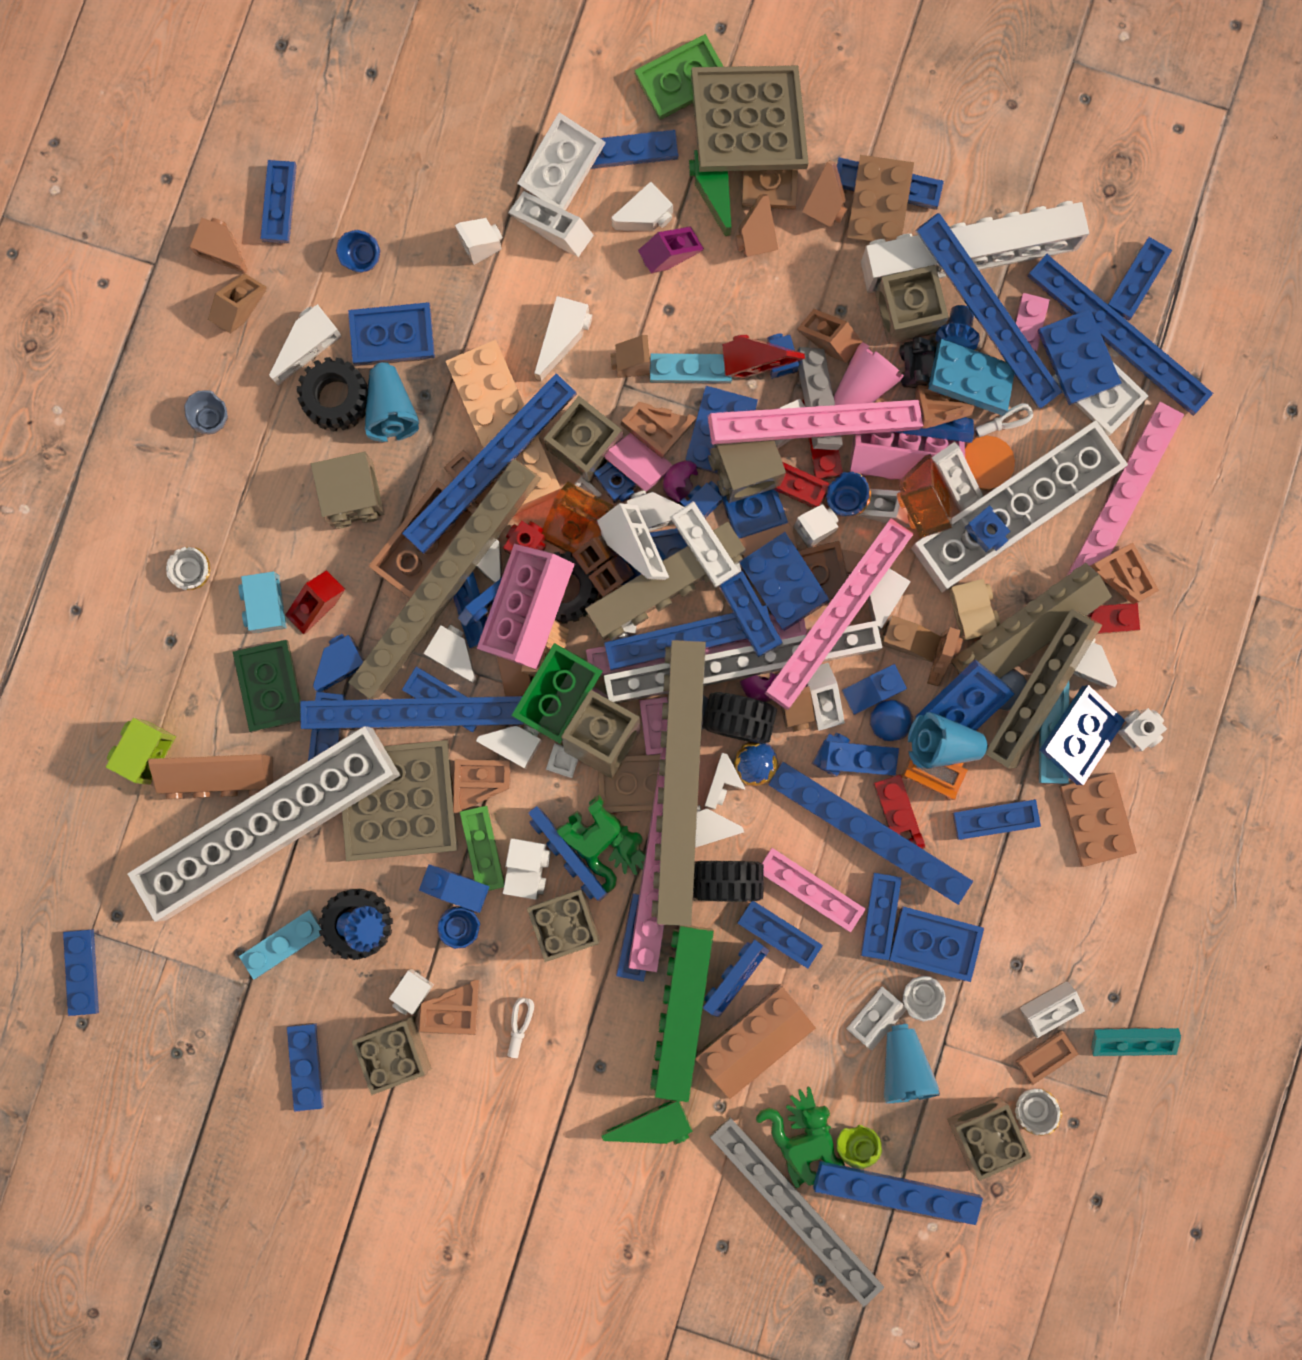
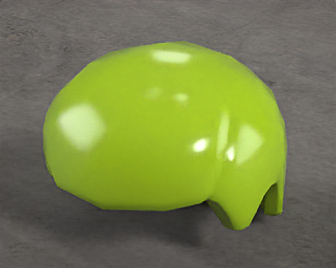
[836,1124,882,1169]

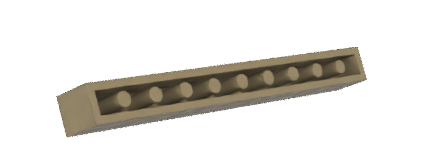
[348,459,542,699]
[652,640,706,926]

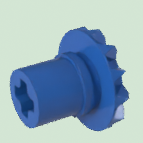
[935,305,980,350]
[337,906,386,952]

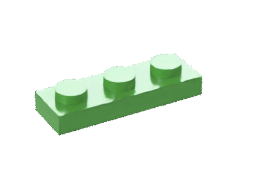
[460,806,505,891]

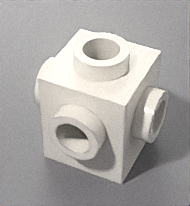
[1118,708,1167,752]

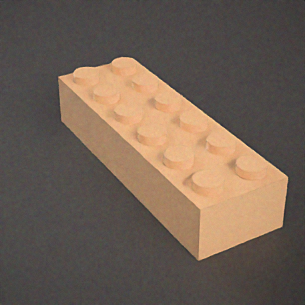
[445,340,562,514]

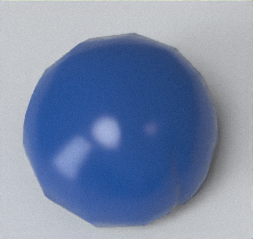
[336,230,381,273]
[870,700,913,741]
[437,906,480,949]

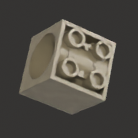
[875,265,949,344]
[544,396,623,483]
[708,440,786,503]
[311,452,385,529]
[562,690,640,779]
[527,889,601,962]
[352,1016,432,1095]
[947,1097,1031,1181]

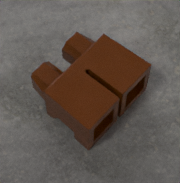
[572,535,634,597]

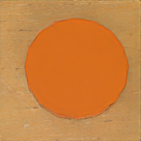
[965,436,1015,491]

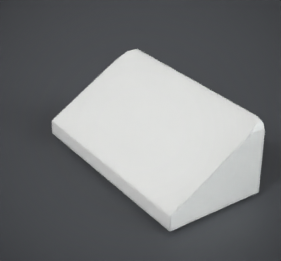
[1020,982,1085,1038]
[846,987,907,1050]

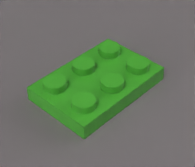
[634,34,724,120]

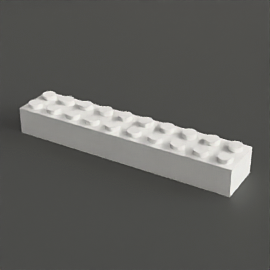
[128,726,400,922]

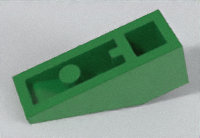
[689,150,732,236]
[601,1100,693,1145]

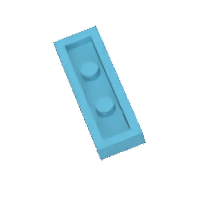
[650,353,732,384]
[239,910,321,980]

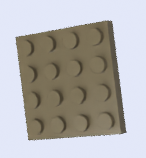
[691,65,809,172]
[342,740,458,861]

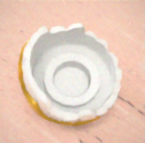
[166,547,210,590]
[1015,1089,1062,1136]

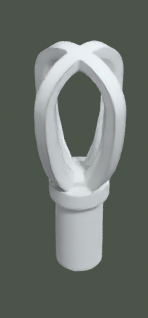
[975,403,1033,437]
[507,997,534,1058]

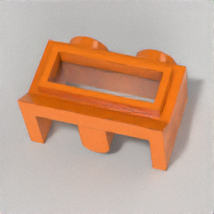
[901,758,968,801]

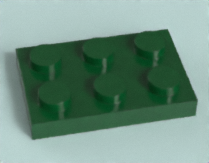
[233,640,301,733]

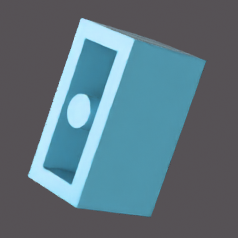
[238,571,287,634]

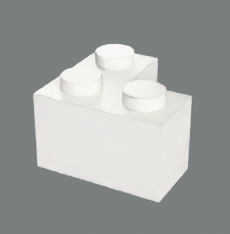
[503,838,551,900]

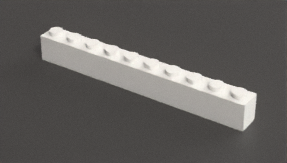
[604,621,882,704]

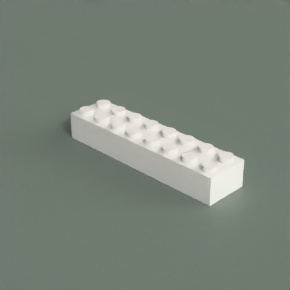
[861,201,1089,293]
[911,420,1128,593]

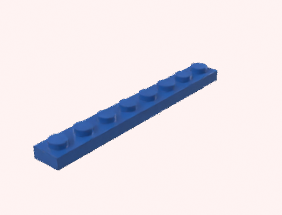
[915,213,1062,409]
[1027,254,1213,416]
[402,373,577,554]
[301,696,524,729]
[768,762,973,905]

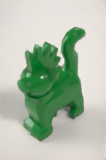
[557,794,645,893]
[756,1086,845,1188]

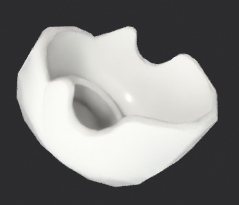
[903,975,946,1022]

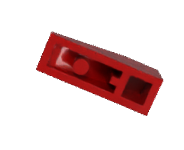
[722,335,805,379]

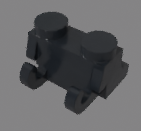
[899,337,936,388]

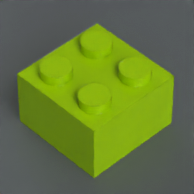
[106,718,177,785]

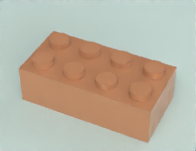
[369,480,476,599]

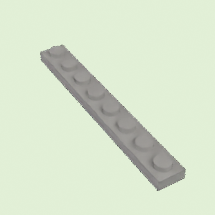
[710,1117,885,1307]

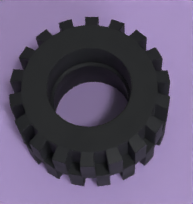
[297,357,368,432]
[554,551,598,624]
[702,692,777,744]
[693,861,764,902]
[318,888,393,960]

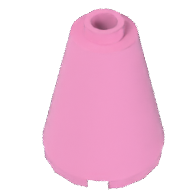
[833,342,904,405]

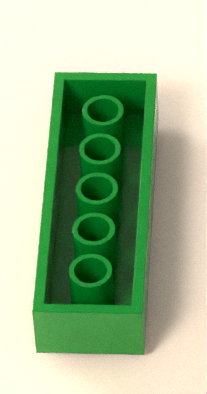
[650,925,714,1103]

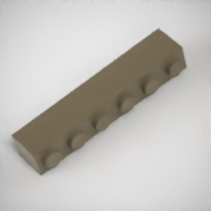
[585,522,746,641]
[951,563,1112,679]
[985,609,1102,768]

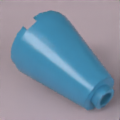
[365,362,419,442]
[908,712,988,769]
[884,1024,940,1104]

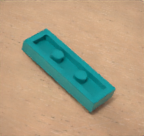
[1091,1028,1181,1056]

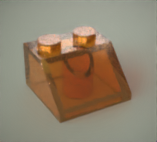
[897,454,952,538]
[542,481,615,554]

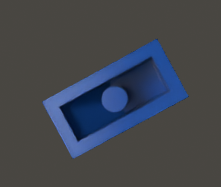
[313,634,365,692]
[842,664,907,715]
[419,864,490,913]

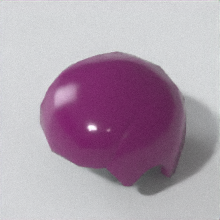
[663,460,698,504]
[740,672,779,702]

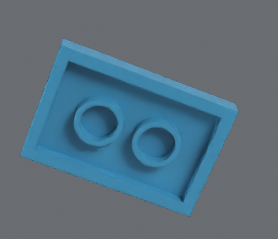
[928,338,1014,416]

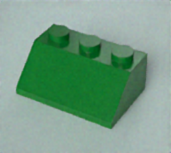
[511,643,603,744]

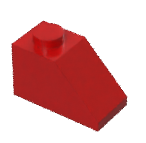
[285,570,346,635]

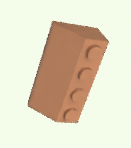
[149,754,273,799]
[695,984,816,1099]

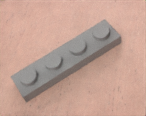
[797,347,843,450]

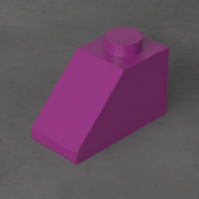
[638,226,704,273]

